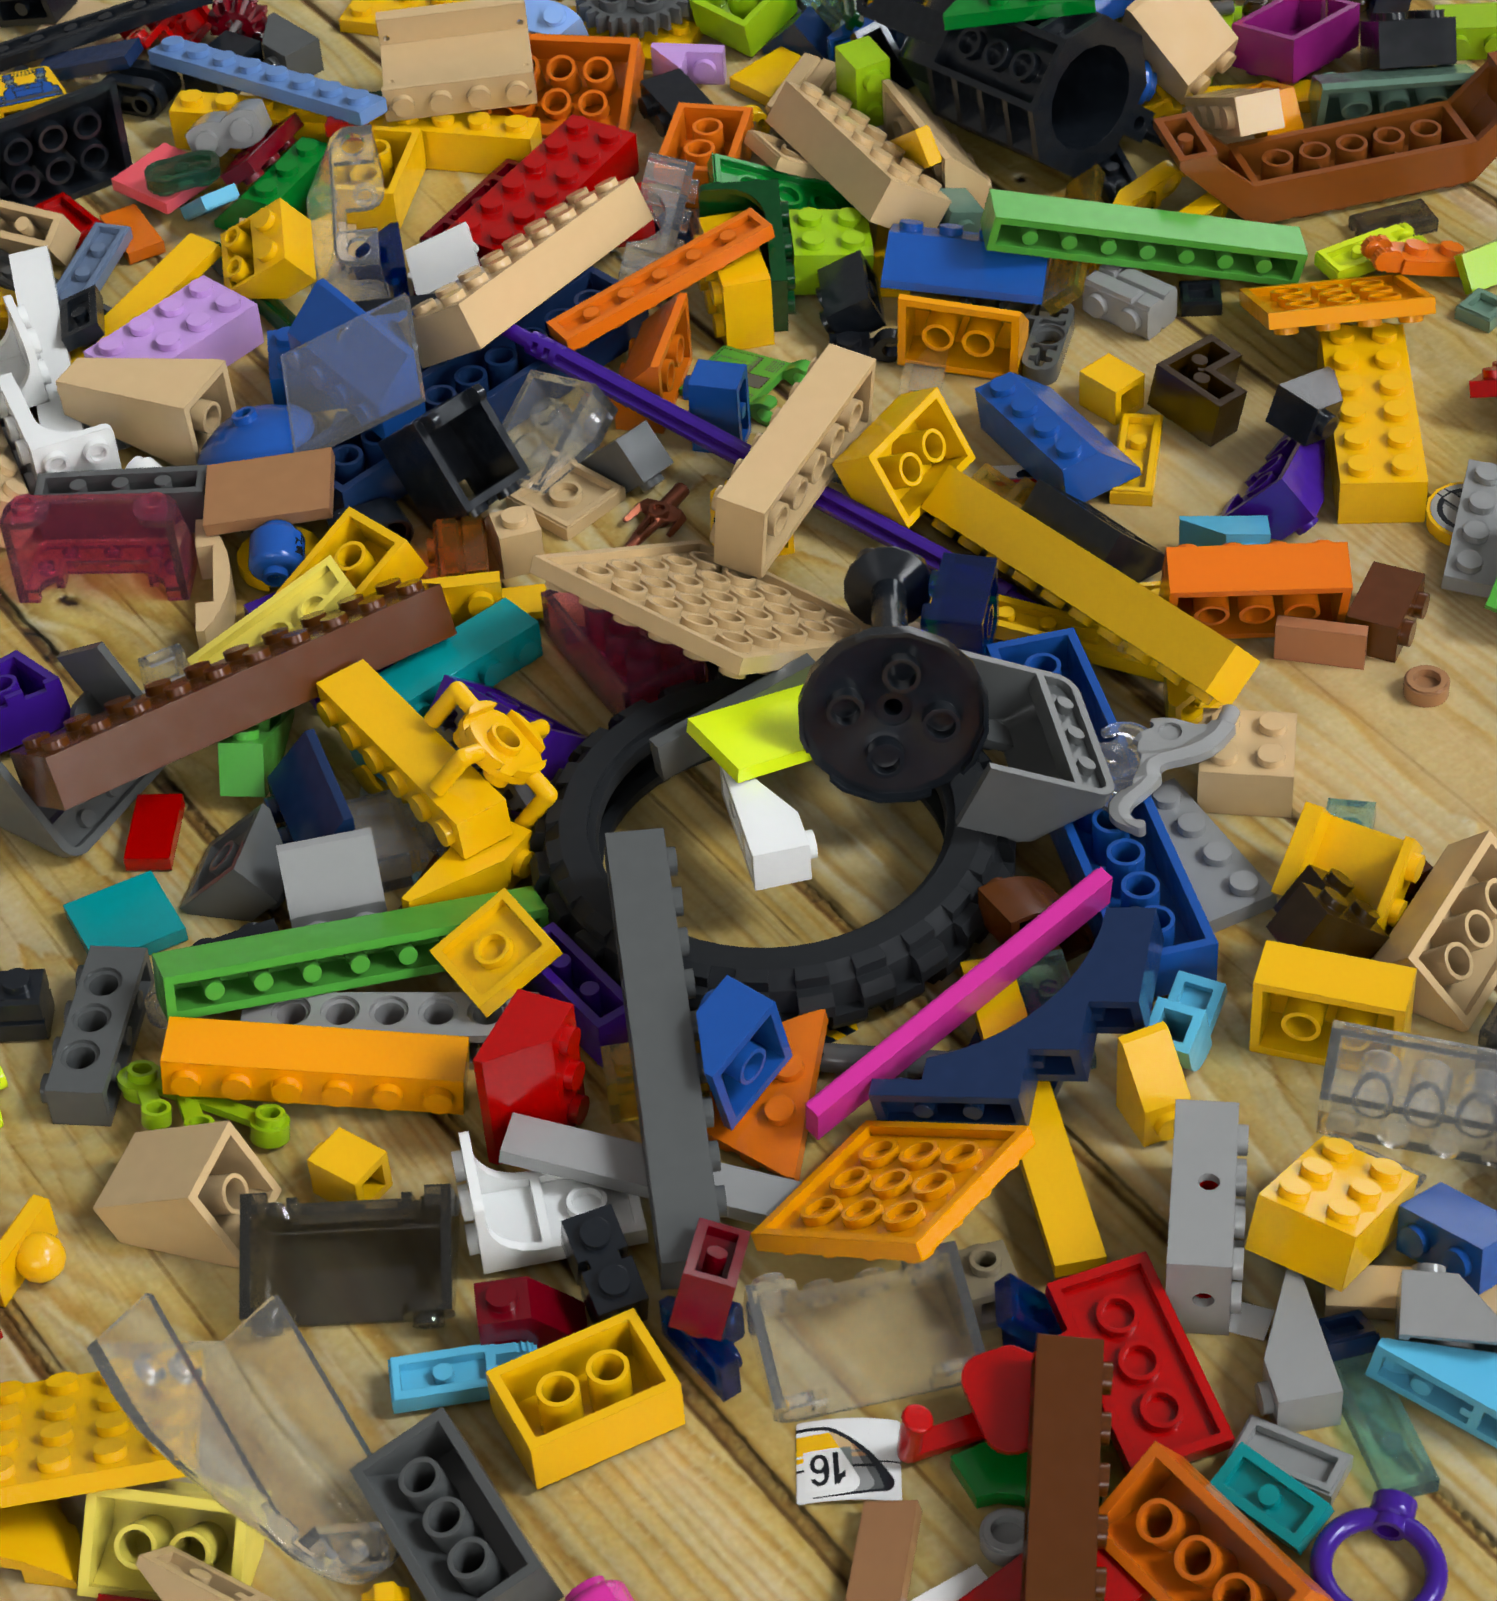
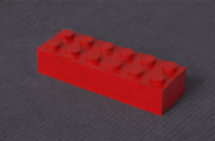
[445,114,640,266]

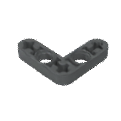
[959,296,1075,385]

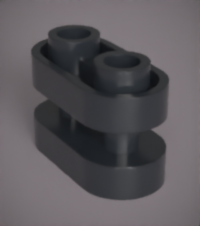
[101,59,182,118]

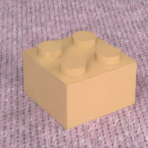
[1197,708,1297,818]

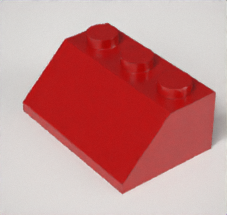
[473,988,590,1165]

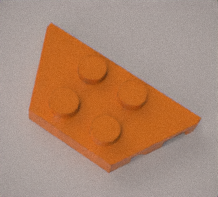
[707,1009,829,1181]

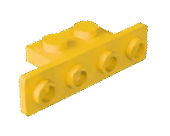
[422,571,549,627]

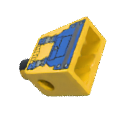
[0,65,66,119]

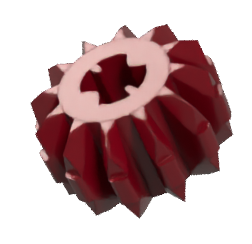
[208,0,268,43]

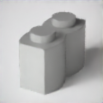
[185,98,273,161]

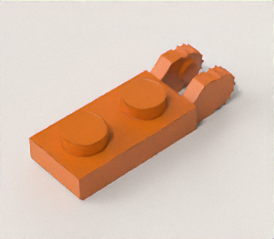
[1360,235,1465,277]

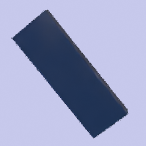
[38,38,144,81]

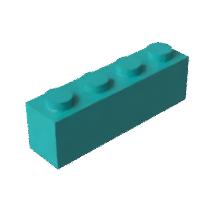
[379,597,543,718]

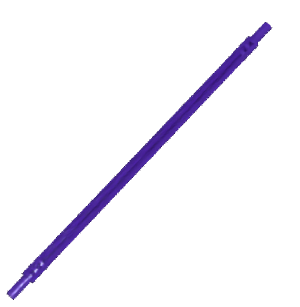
[500,324,1041,605]

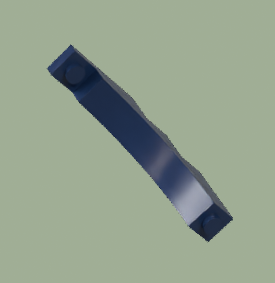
[868,906,1164,1126]

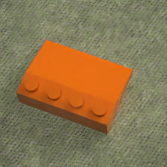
[481,33,646,138]

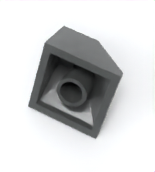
[180,803,286,922]

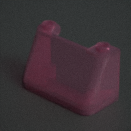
[0,492,198,603]

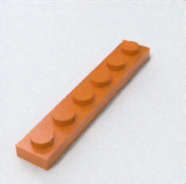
[546,207,775,351]

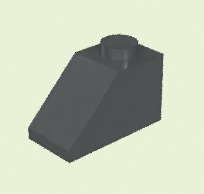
[262,12,324,75]
[580,420,674,494]

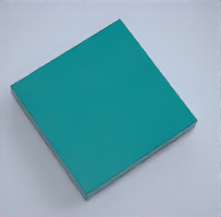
[63,870,188,955]

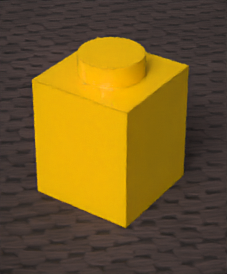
[1079,353,1145,426]
[307,1127,393,1218]

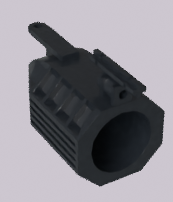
[855,0,1166,179]

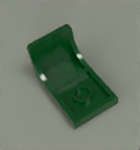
[698,179,796,332]

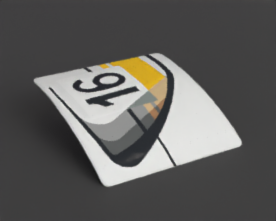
[796,1418,902,1505]

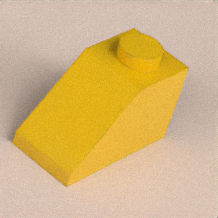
[1116,1021,1191,1147]

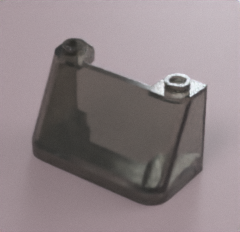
[239,1183,460,1337]

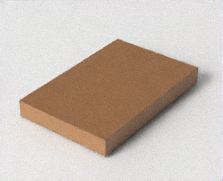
[202,447,335,536]

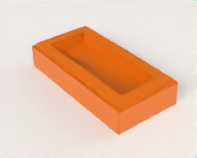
[100,203,166,264]

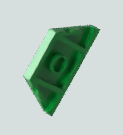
[943,0,1096,31]

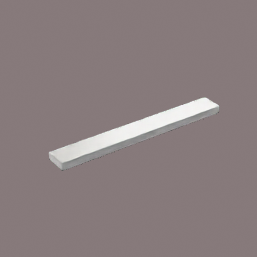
[8,245,84,432]

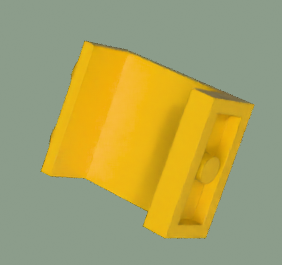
[1271,801,1426,936]

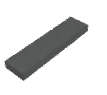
[649,653,816,781]

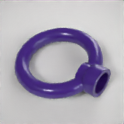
[1309,1489,1448,1601]

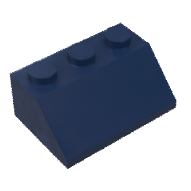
[263,728,355,844]

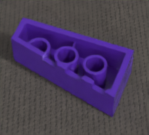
[0,650,71,753]

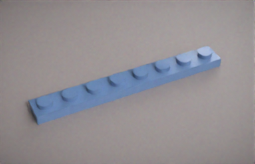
[148,36,388,127]

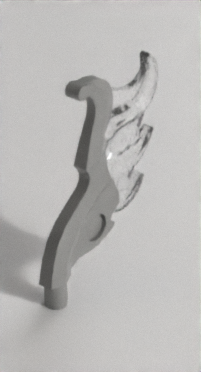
[1099,704,1240,837]

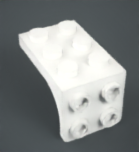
[0,294,52,408]
[0,372,122,498]
[451,1131,649,1274]

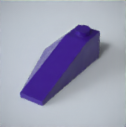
[1220,434,1325,540]

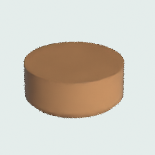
[1403,665,1450,708]

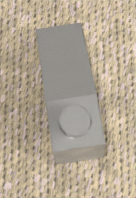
[1255,1268,1344,1432]

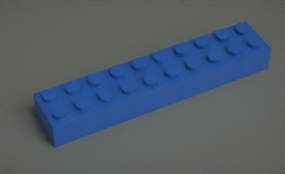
[986,627,1219,998]

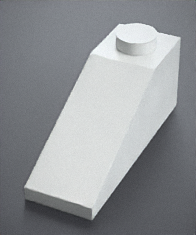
[720,766,818,891]

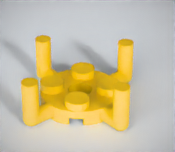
[424,681,558,830]

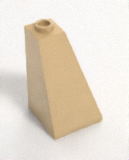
[56,358,237,466]

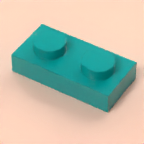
[1210,1441,1334,1556]

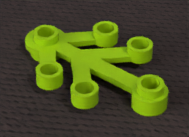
[117,1060,290,1149]

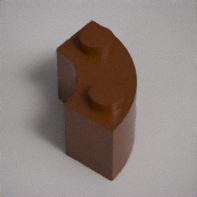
[978,876,1095,968]

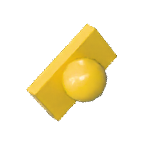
[0,1194,66,1308]

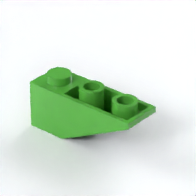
[218,708,295,797]

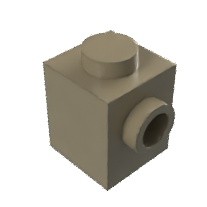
[952,1239,1023,1334]

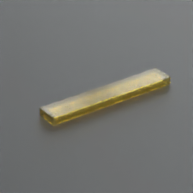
[1042,164,1105,314]

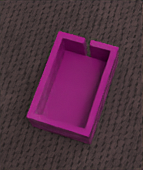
[1231,0,1360,84]

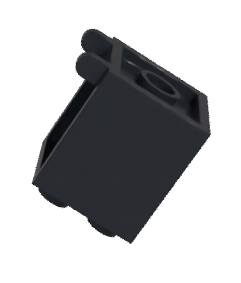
[377,384,530,530]

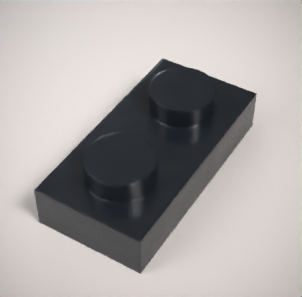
[60,285,105,352]

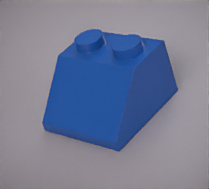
[696,975,793,1130]

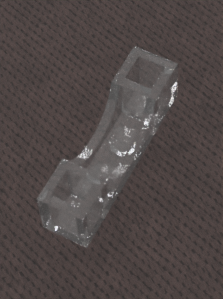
[618,152,699,308]

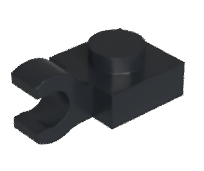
[829,328,898,363]

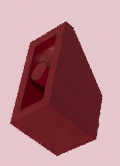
[668,1217,751,1341]
[473,1276,587,1348]

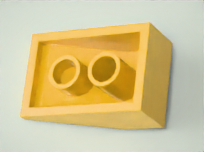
[273,506,428,597]

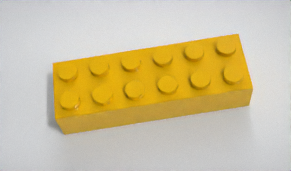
[1317,322,1429,524]

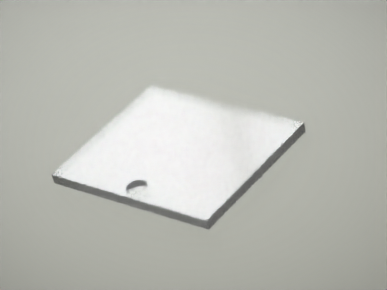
[280,293,426,452]

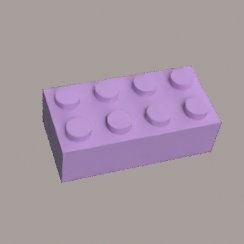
[83,275,264,367]

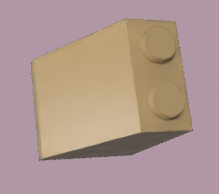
[1122,0,1239,105]
[93,1120,282,1268]

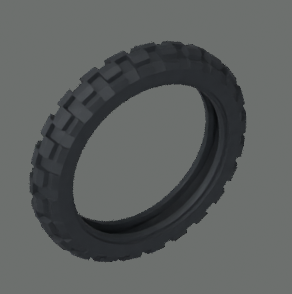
[530,672,1016,1030]

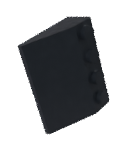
[0,77,132,207]

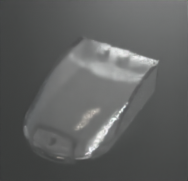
[87,1293,399,1585]

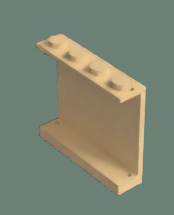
[375,0,538,122]

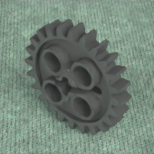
[576,0,691,38]

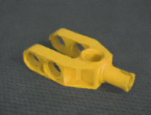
[1080,160,1228,274]

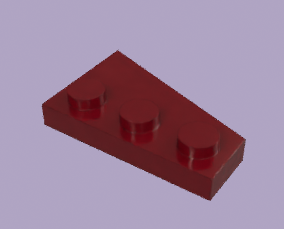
[220,113,304,186]

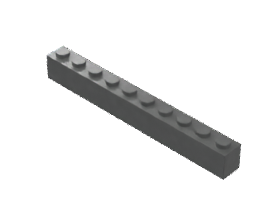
[605,828,727,1290]

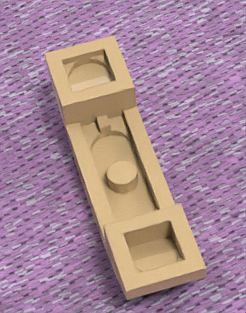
[195,519,237,649]

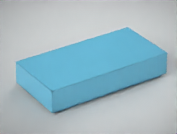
[180,183,240,221]

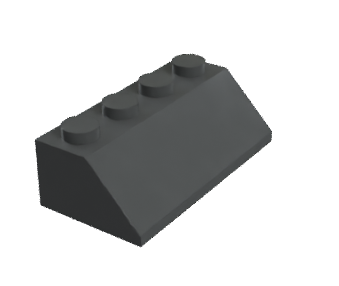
[349,1407,564,1601]

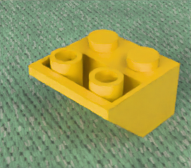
[220,198,317,299]

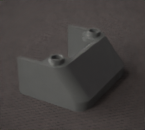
[0,641,165,858]
[955,649,1115,842]

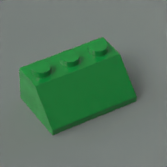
[214,137,335,230]

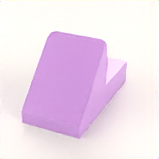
[651,42,727,85]

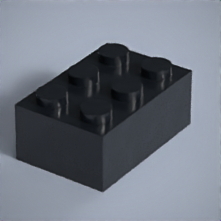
[1360,9,1457,69]

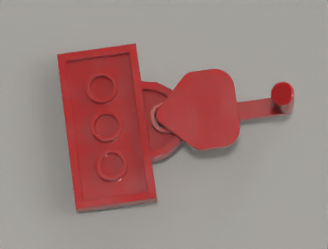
[897,1251,1235,1474]

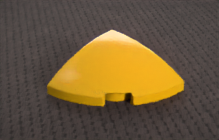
[0,1499,81,1589]

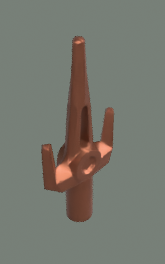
[622,482,690,547]

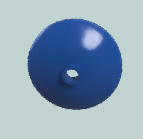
[197,404,318,465]

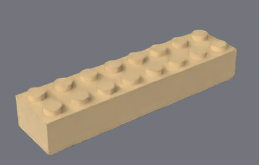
[400,176,654,368]

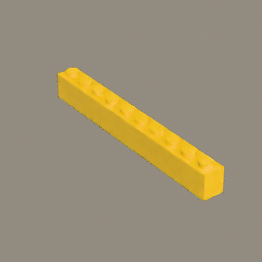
[168,89,542,174]
[921,464,1260,705]

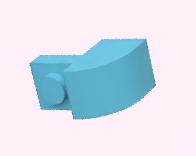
[1149,970,1228,1072]

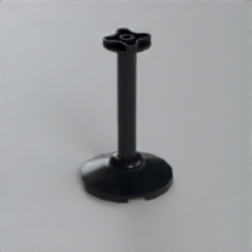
[798,546,989,803]

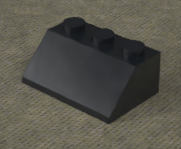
[1021,479,1165,583]

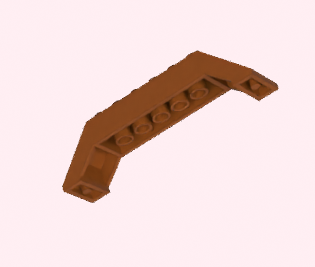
[1153,51,1497,223]

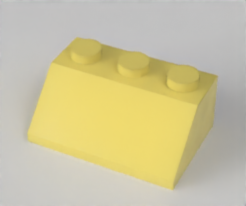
[77,1480,269,1601]

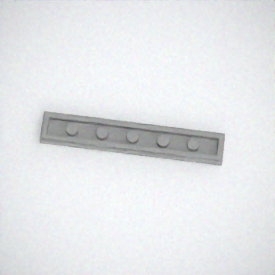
[499,1112,802,1225]

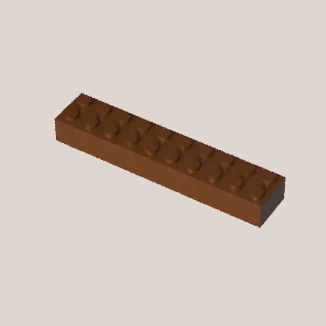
[9,578,457,811]

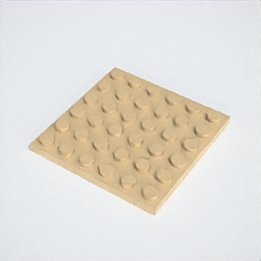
[529,540,872,679]

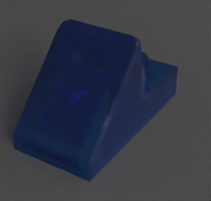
[355,222,410,298]
[994,1273,1063,1353]
[659,1296,745,1402]

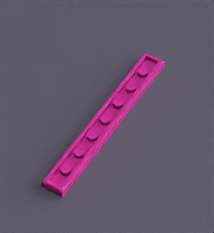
[806,867,1113,1140]

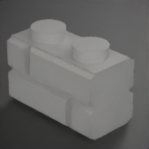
[1083,265,1178,340]

